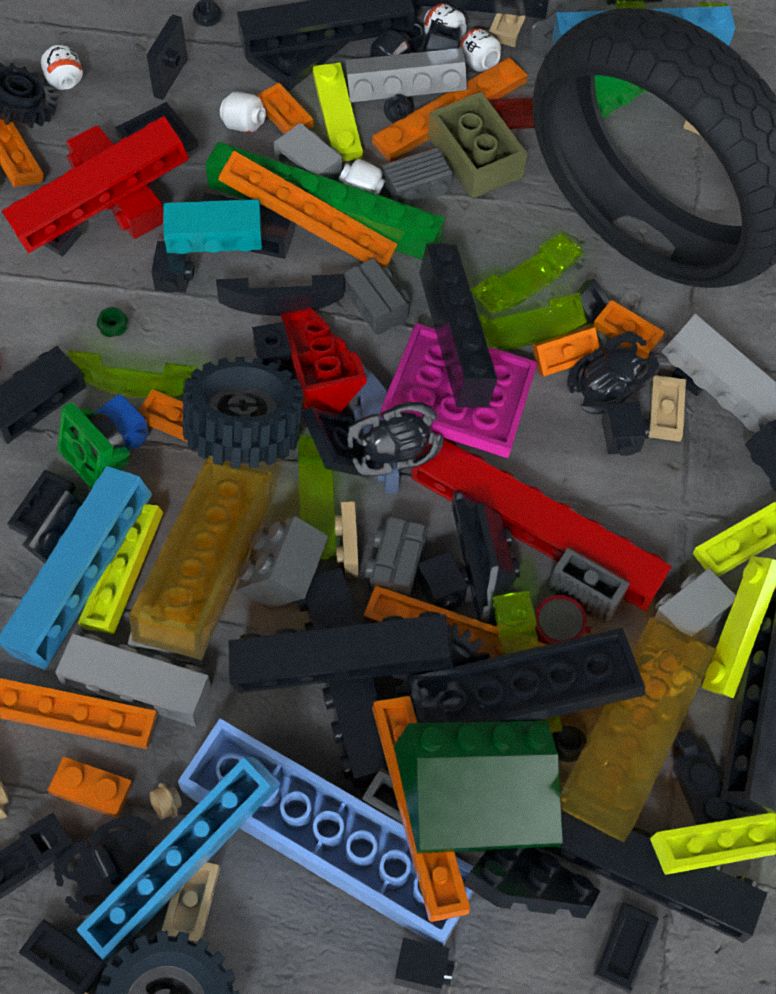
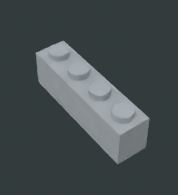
[346,48,467,102]
[661,314,776,433]
[55,633,211,727]

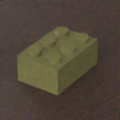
[428,91,527,199]

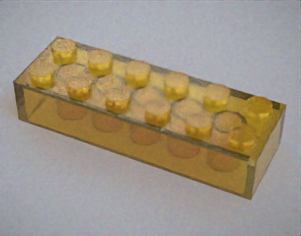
[129,457,272,660]
[560,617,717,843]

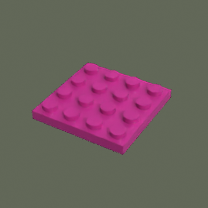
[379,323,538,458]

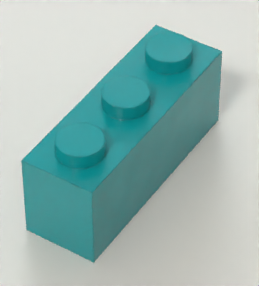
[163,200,262,254]

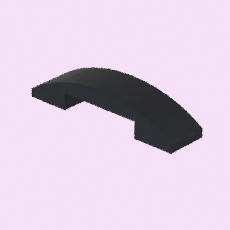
[216,274,344,316]
[0,813,73,899]

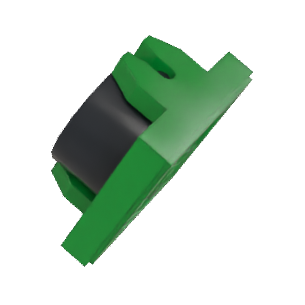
[57,402,131,489]

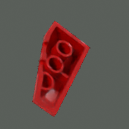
[281,308,367,414]

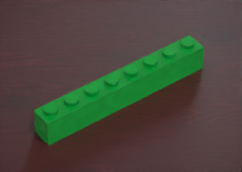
[205,141,445,260]

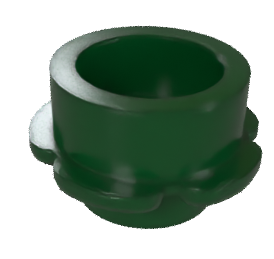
[97,307,128,338]

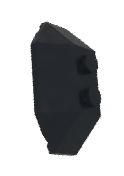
[451,490,520,624]

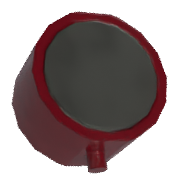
[527,595,591,645]

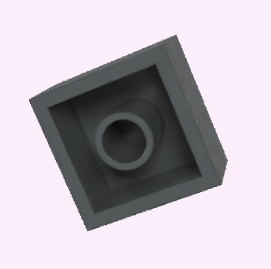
[236,516,328,609]

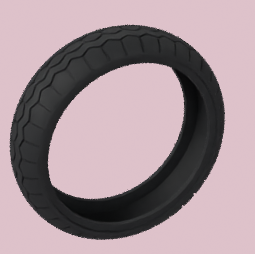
[532,8,776,288]

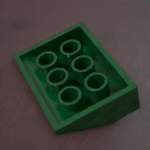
[394,721,563,854]

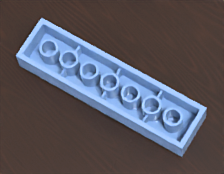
[178,719,473,947]

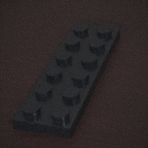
[408,628,645,723]

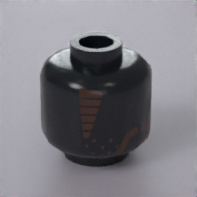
[370,29,412,58]

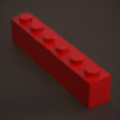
[2,116,189,254]

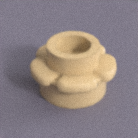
[150,783,182,820]

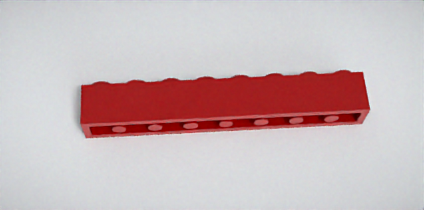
[411,438,672,612]

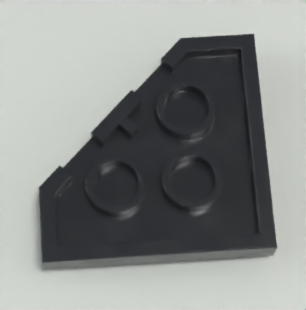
[463,848,601,919]

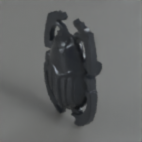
[567,331,660,415]
[346,402,444,477]
[53,816,155,917]

